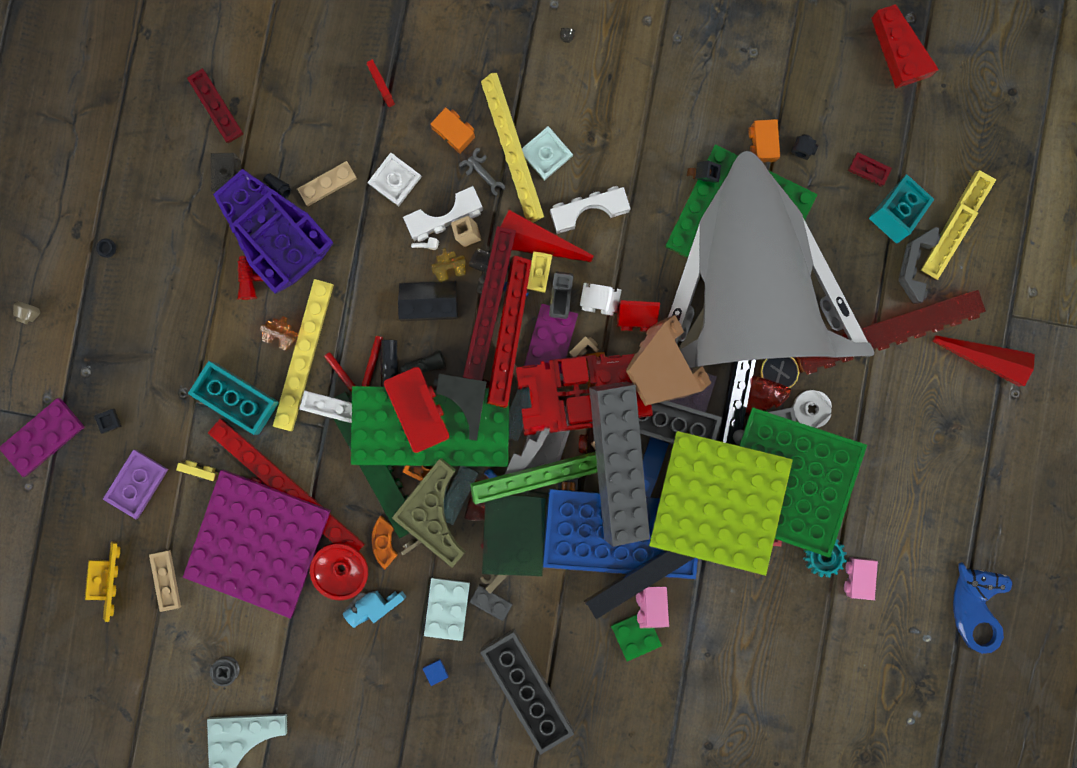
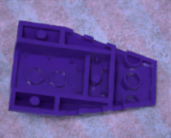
[213,169,333,294]

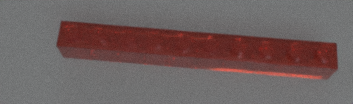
[794,290,986,375]

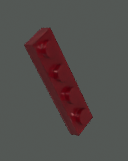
[187,68,244,144]

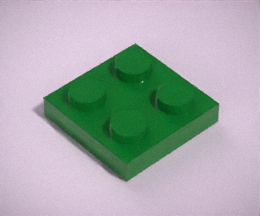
[611,613,662,662]

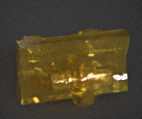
[431,248,466,282]

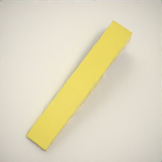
[920,170,996,280]

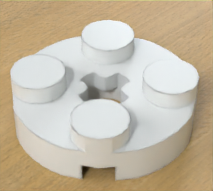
[791,390,832,428]

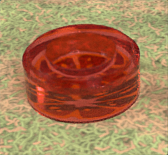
[579,434,588,454]

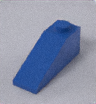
[642,437,669,498]

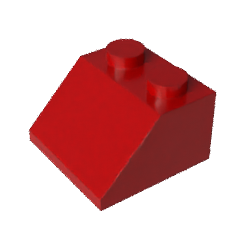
[617,300,660,332]

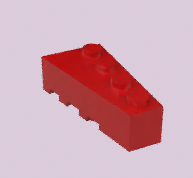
[871,4,939,88]

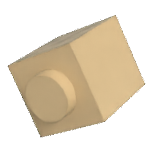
[451,216,481,247]

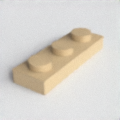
[297,161,357,206]
[149,550,181,612]

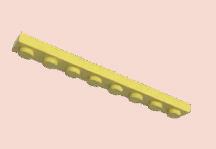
[481,73,544,223]
[273,279,334,431]

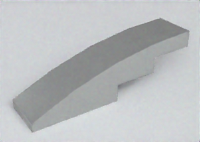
[504,428,549,475]

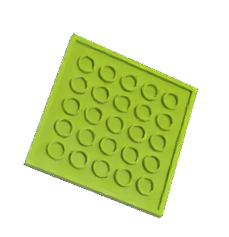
[649,431,793,576]

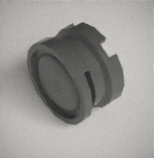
[209,656,240,687]

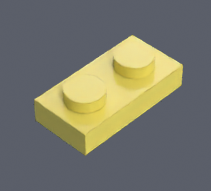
[527,251,552,293]
[176,460,219,481]

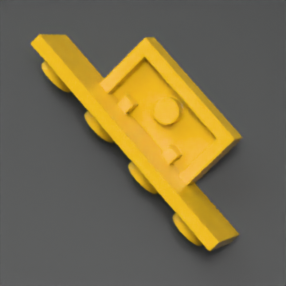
[85,541,120,622]

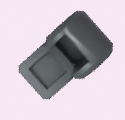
[549,271,573,319]

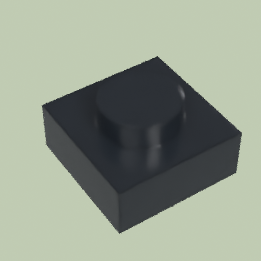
[94,409,122,434]

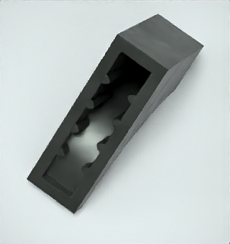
[433,374,487,441]

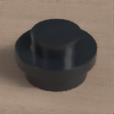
[96,239,116,258]

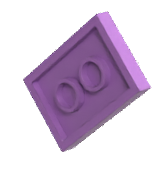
[103,450,168,519]

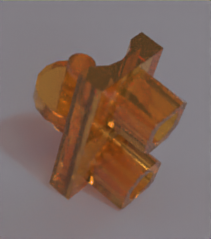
[259,316,298,351]

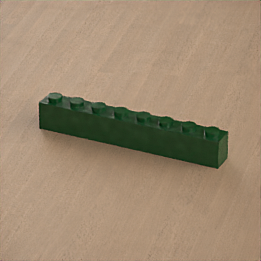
[333,392,409,539]

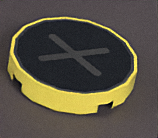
[760,357,799,391]

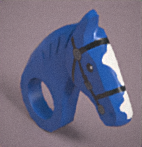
[953,562,1012,654]

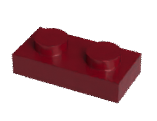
[848,152,892,187]

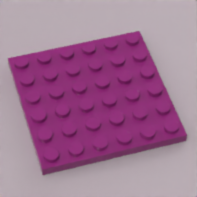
[183,469,331,619]

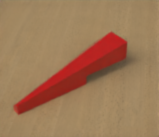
[500,210,594,263]
[932,335,1035,387]

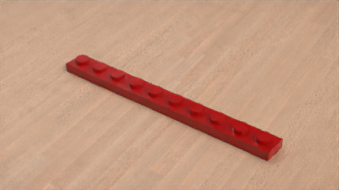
[208,419,365,551]

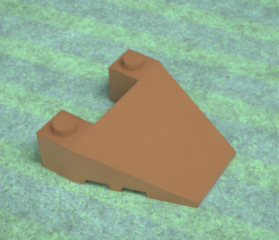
[626,315,711,406]

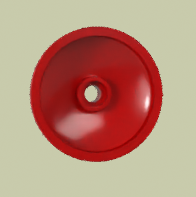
[310,543,368,600]

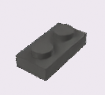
[469,585,513,621]

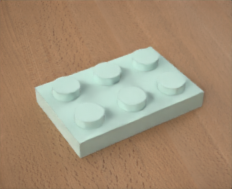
[424,577,470,641]

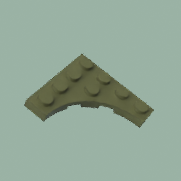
[392,458,466,568]

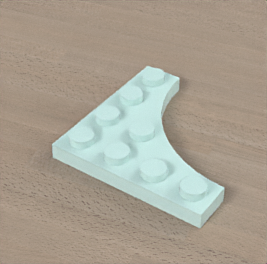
[207,714,287,768]

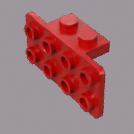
[384,367,449,453]

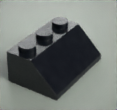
[398,281,458,322]

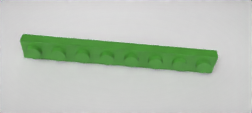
[470,452,598,504]

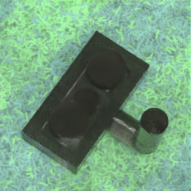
[469,248,511,293]

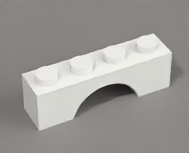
[403,186,483,242]
[550,186,630,234]

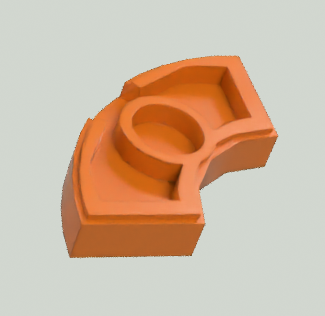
[371,515,398,570]

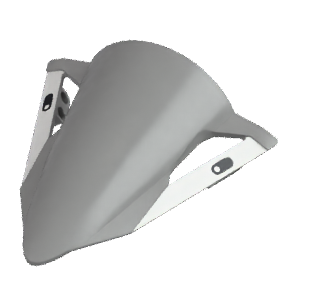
[668,151,874,368]

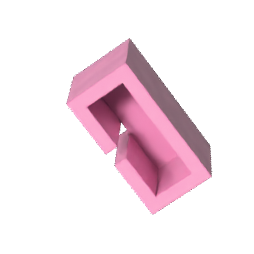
[844,557,878,600]
[636,587,669,628]

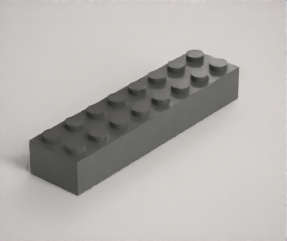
[589,381,650,547]

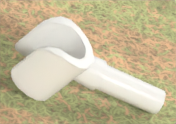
[411,237,439,250]

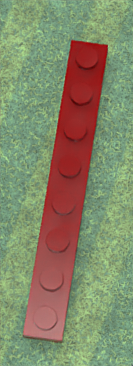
[487,255,532,408]

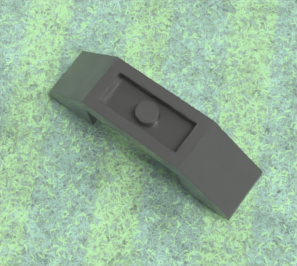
[898,227,940,304]

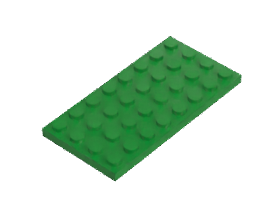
[351,386,509,467]

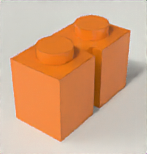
[430,107,475,154]
[749,119,780,162]

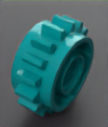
[803,539,847,578]

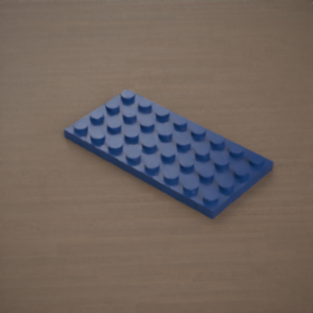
[542,489,698,579]

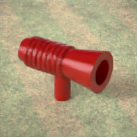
[237,256,263,300]

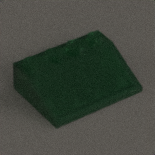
[482,495,546,576]

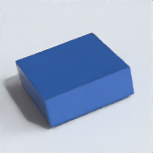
[423,659,449,686]

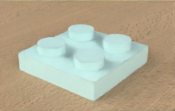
[522,126,573,181]

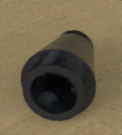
[263,173,291,199]

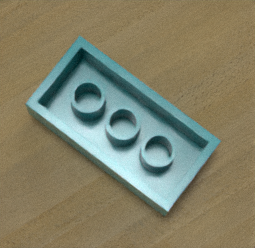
[188,361,279,435]

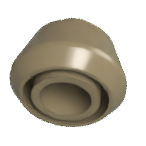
[13,301,41,324]

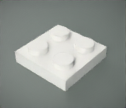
[368,153,422,207]

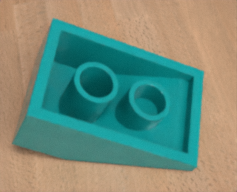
[869,174,934,244]

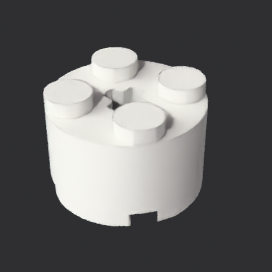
[580,283,622,316]

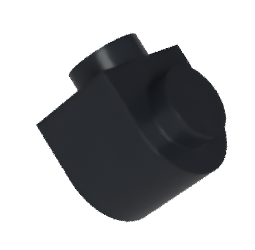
[791,134,819,160]

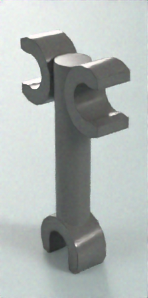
[459,148,505,197]

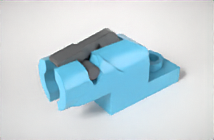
[343,591,406,628]

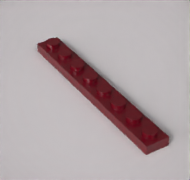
[463,226,516,381]

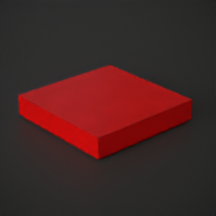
[367,59,395,107]

